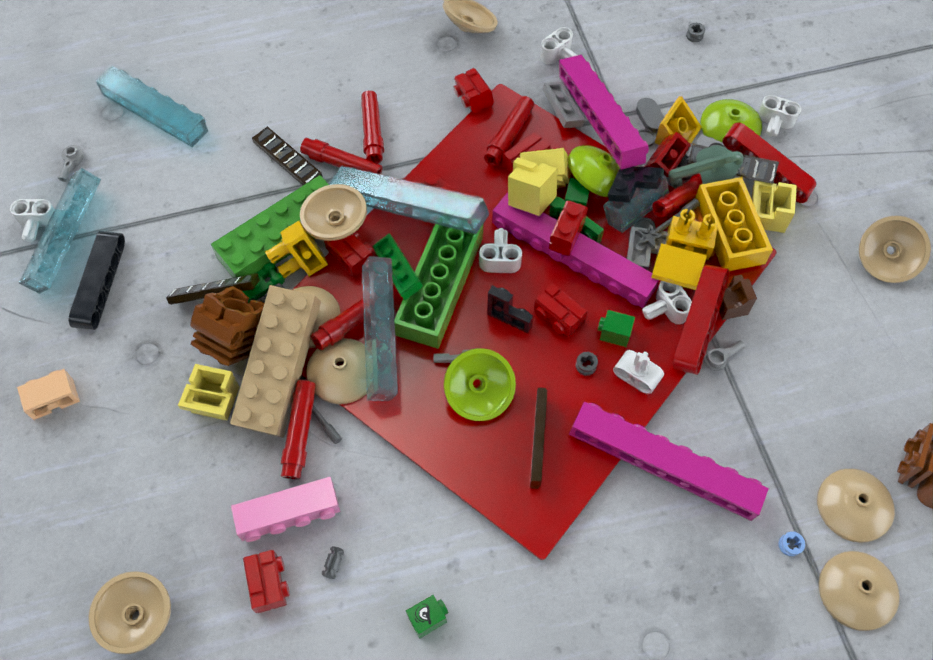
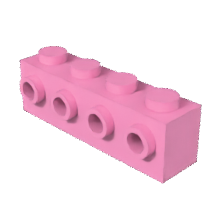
[231,477,341,542]

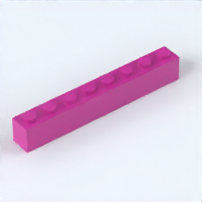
[559,54,649,170]
[492,193,659,308]
[569,402,769,521]

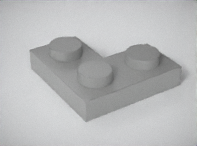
[627,226,668,270]

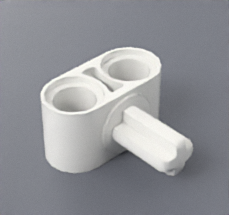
[540,27,577,64]
[758,95,801,137]
[10,199,59,243]
[479,228,522,273]
[642,281,692,324]
[613,350,664,394]

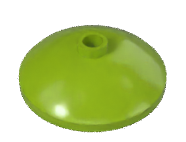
[700,99,762,142]
[568,146,620,197]
[444,348,516,421]

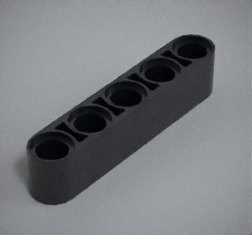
[68,231,125,330]

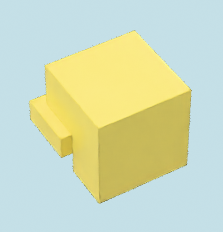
[508,158,557,216]
[752,181,797,233]
[178,364,240,421]

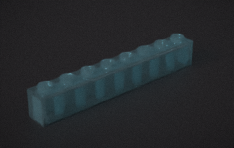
[328,166,489,234]

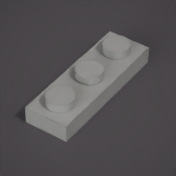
[542,82,585,128]

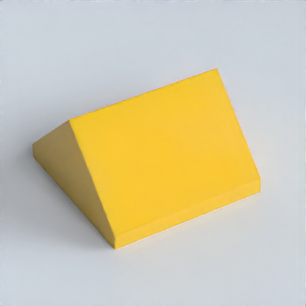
[655,96,702,145]
[651,243,707,290]

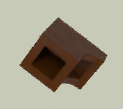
[719,275,757,320]

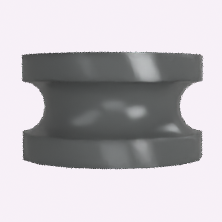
[686,22,706,42]
[576,352,598,376]

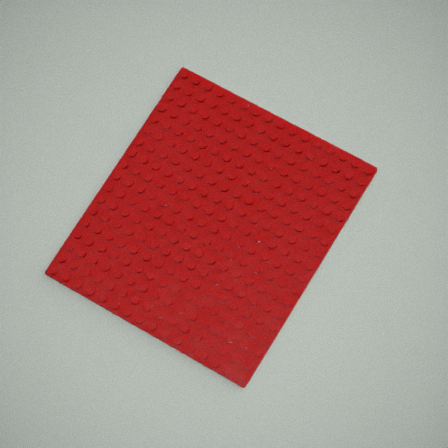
[292,84,777,560]

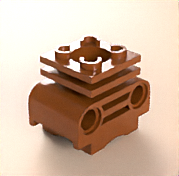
[190,286,265,366]
[897,423,933,509]

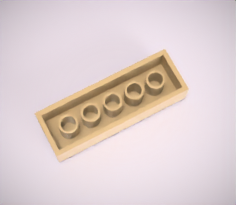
[230,285,321,438]

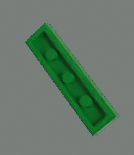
[372,233,423,300]

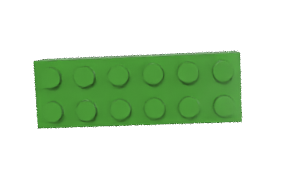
[211,175,329,278]
[393,210,483,349]

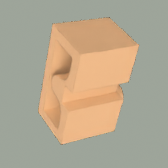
[17,369,80,420]

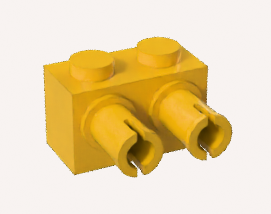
[665,209,718,260]
[265,221,328,278]

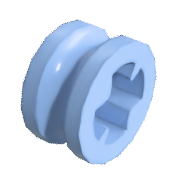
[778,531,805,556]

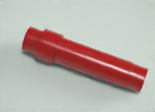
[361,90,384,164]
[484,96,534,166]
[300,137,383,181]
[652,173,703,217]
[310,285,394,350]
[280,380,316,480]

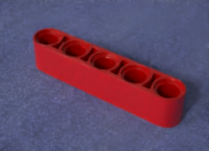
[722,122,817,203]
[673,264,730,375]

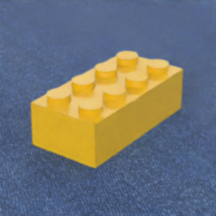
[695,177,773,271]

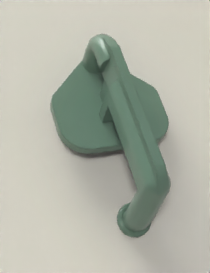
[669,145,744,188]

